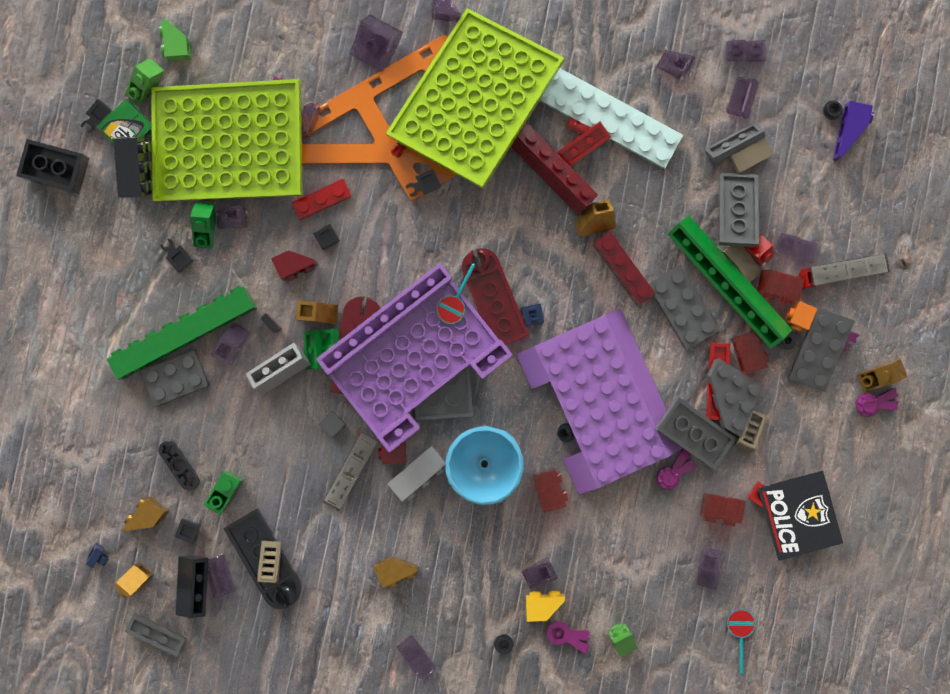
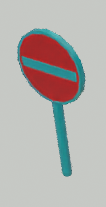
[436,264,475,324]
[727,609,756,675]

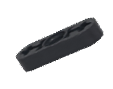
[158,441,200,490]

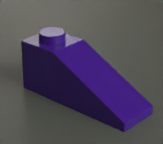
[833,101,874,161]

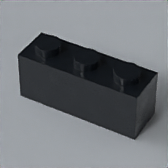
[175,555,209,618]

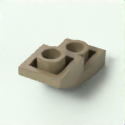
[729,138,774,173]
[722,246,761,282]

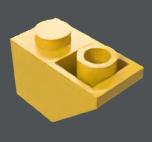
[525,591,565,622]

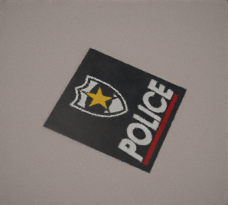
[758,470,843,561]

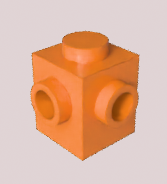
[786,301,817,332]

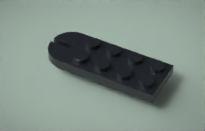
[223,508,302,609]

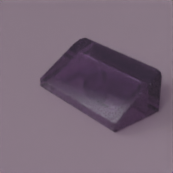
[727,76,759,119]
[208,554,236,598]

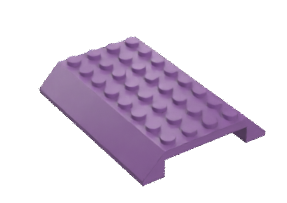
[316,263,513,452]
[516,308,682,494]

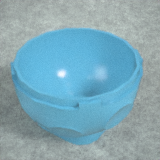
[445,426,524,505]

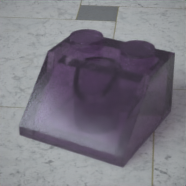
[349,15,403,72]

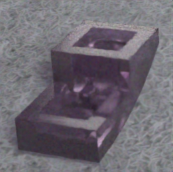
[775,232,819,263]
[397,635,437,680]

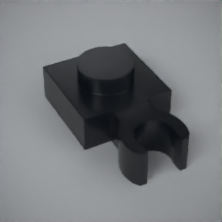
[81,99,113,133]
[406,169,441,197]
[160,239,194,273]

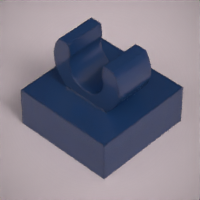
[522,303,544,326]
[86,543,109,568]

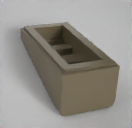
[734,410,767,453]
[257,541,282,583]

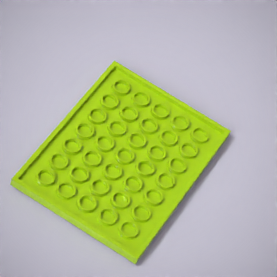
[386,8,565,189]
[151,79,303,202]

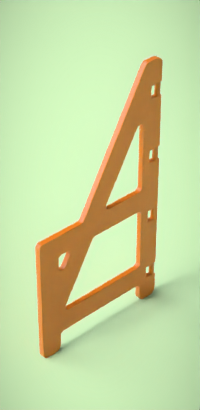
[302,35,457,201]

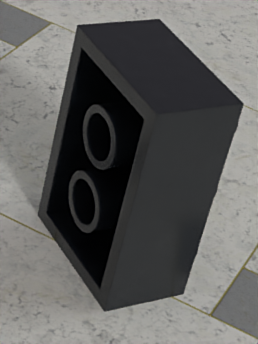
[113,136,152,198]
[16,139,89,194]

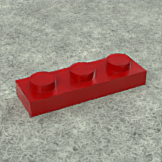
[557,121,611,166]
[291,179,352,220]

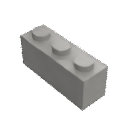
[246,343,311,395]
[388,446,446,501]

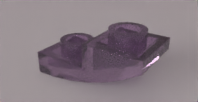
[726,40,766,62]

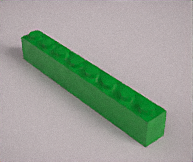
[667,215,792,349]
[107,286,257,380]

